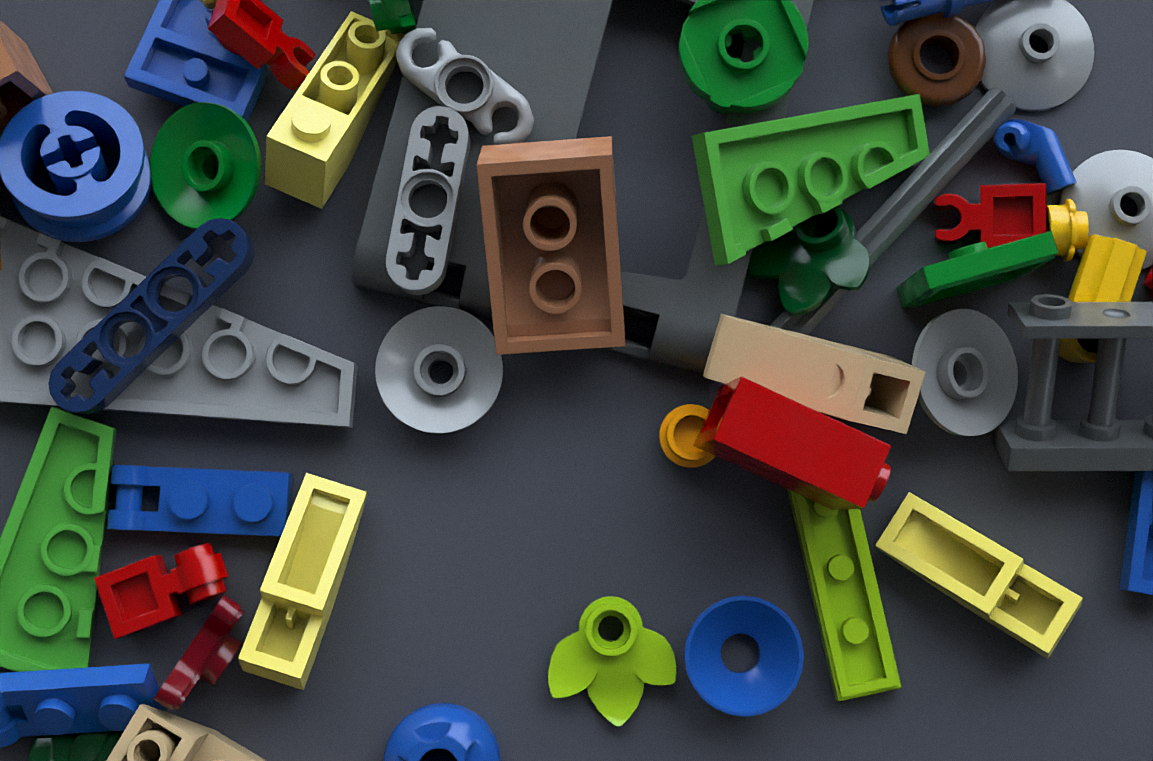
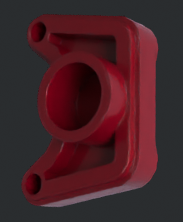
[153,595,244,711]

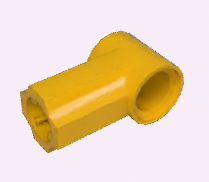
[1059,234,1147,363]

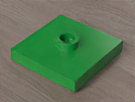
[896,231,1058,310]

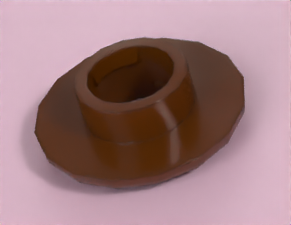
[887,12,986,107]

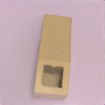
[703,314,926,434]

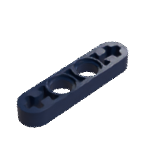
[48,218,255,415]

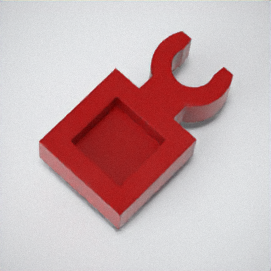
[208,0,315,91]
[935,183,1046,248]

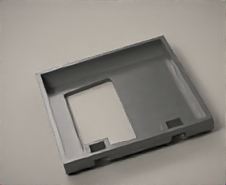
[352,0,814,375]

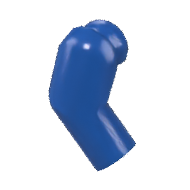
[994,119,1077,195]

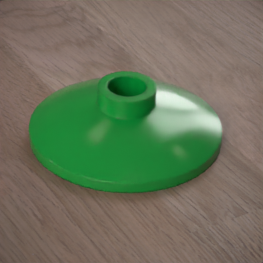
[150,102,261,229]

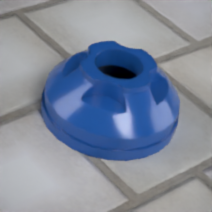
[684,595,804,717]
[384,702,501,761]

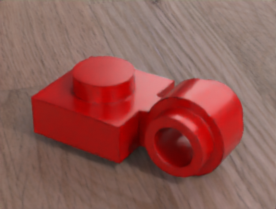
[94,543,229,639]

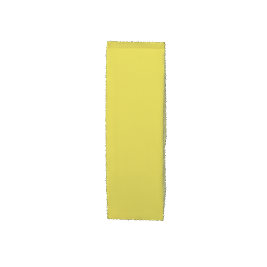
[238,473,367,690]
[875,492,1083,659]

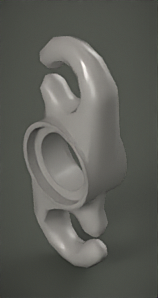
[396,28,535,145]

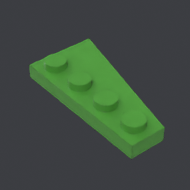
[691,94,930,266]
[0,406,117,672]

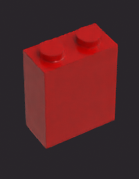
[693,376,891,510]

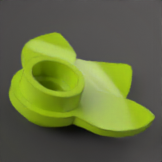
[548,596,676,727]

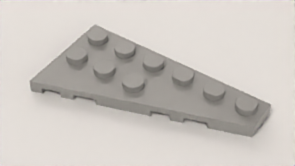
[0,216,358,428]

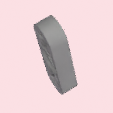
[386,106,471,295]

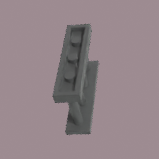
[993,294,1153,471]

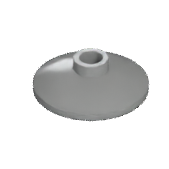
[975,0,1094,112]
[1058,150,1153,270]
[375,306,503,434]
[912,309,1018,437]

